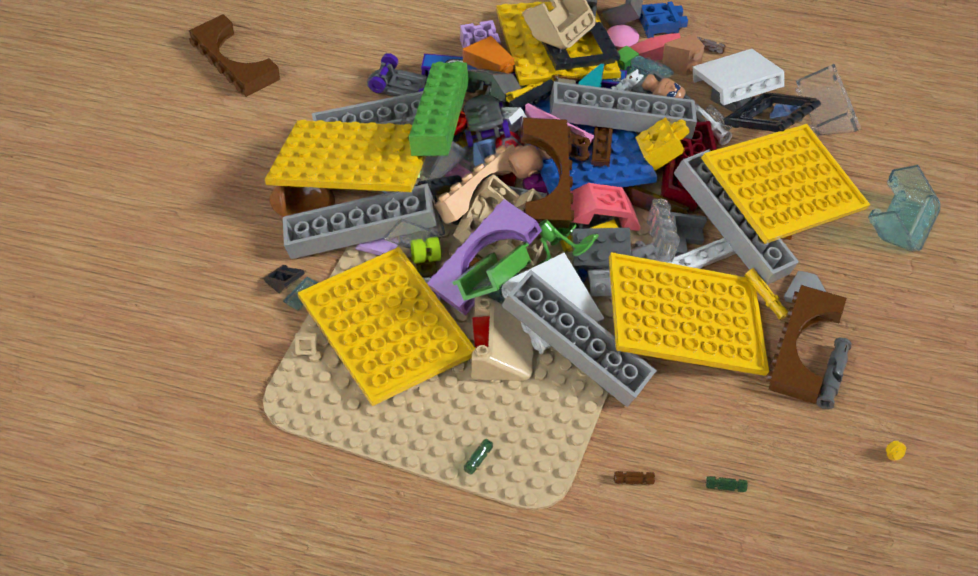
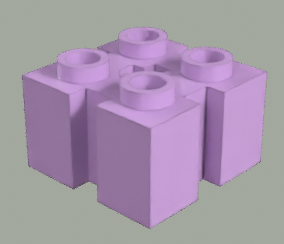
[460,20,501,48]

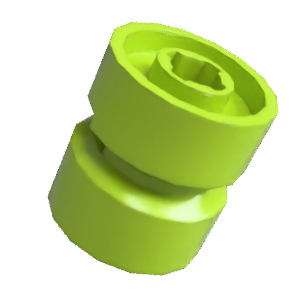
[410,237,441,264]

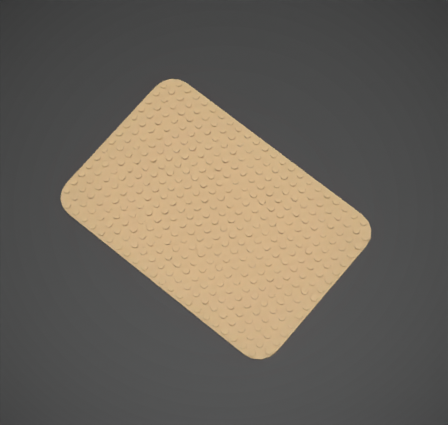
[263,107,668,511]

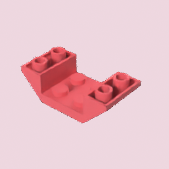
[570,183,641,231]

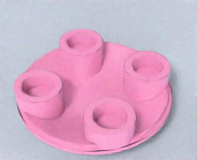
[607,25,639,50]

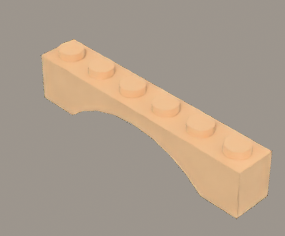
[434,144,515,224]

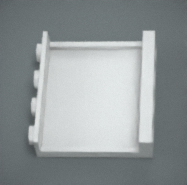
[693,49,784,105]
[501,253,604,354]

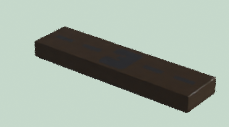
[622,185,689,219]

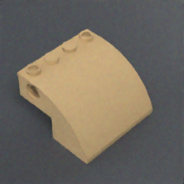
[453,174,544,268]

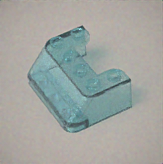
[868,165,940,252]

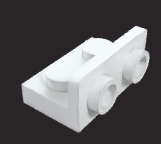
[588,269,612,296]

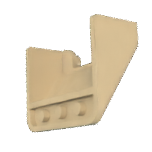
[472,297,533,381]

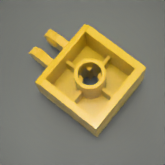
[635,117,690,171]

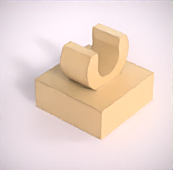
[295,333,316,355]

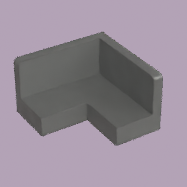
[602,0,643,27]
[665,212,707,256]

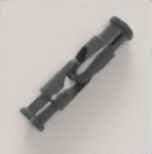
[817,337,852,410]

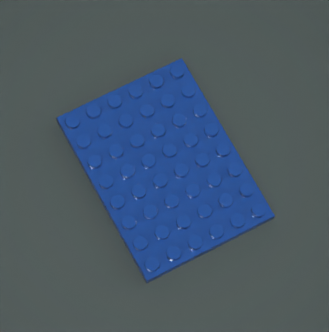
[523,96,657,194]

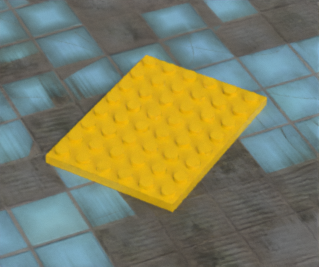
[496,2,621,86]
[265,119,426,192]
[701,124,870,244]
[298,247,476,406]
[609,252,769,376]

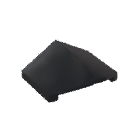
[263,265,306,294]

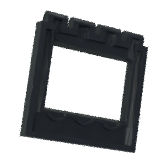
[541,22,621,71]
[724,92,821,132]

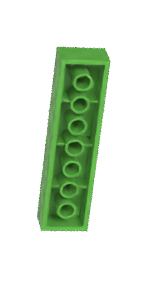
[409,61,469,156]

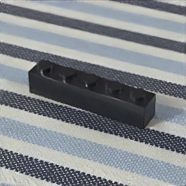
[508,79,554,111]
[417,175,463,196]

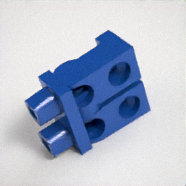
[639,1,688,38]

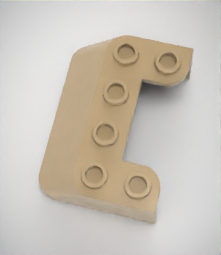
[522,0,596,50]

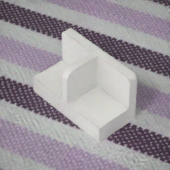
[500,107,527,132]

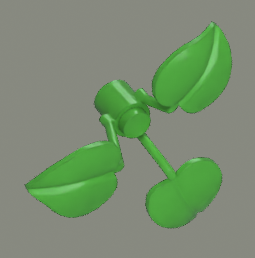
[537,219,599,266]

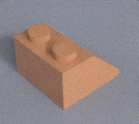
[661,33,704,76]

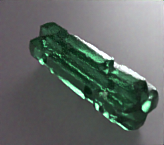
[464,439,493,475]
[706,476,748,492]

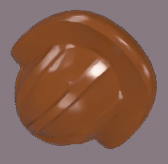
[269,186,335,217]

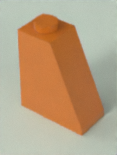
[463,36,514,73]

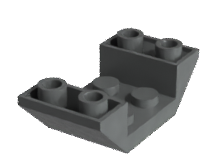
[466,69,521,101]

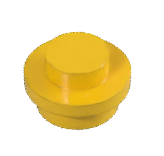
[886,441,906,460]

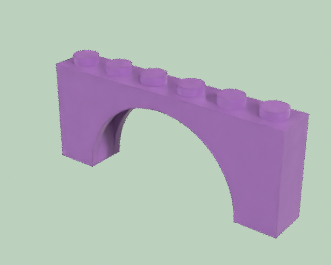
[427,199,542,315]

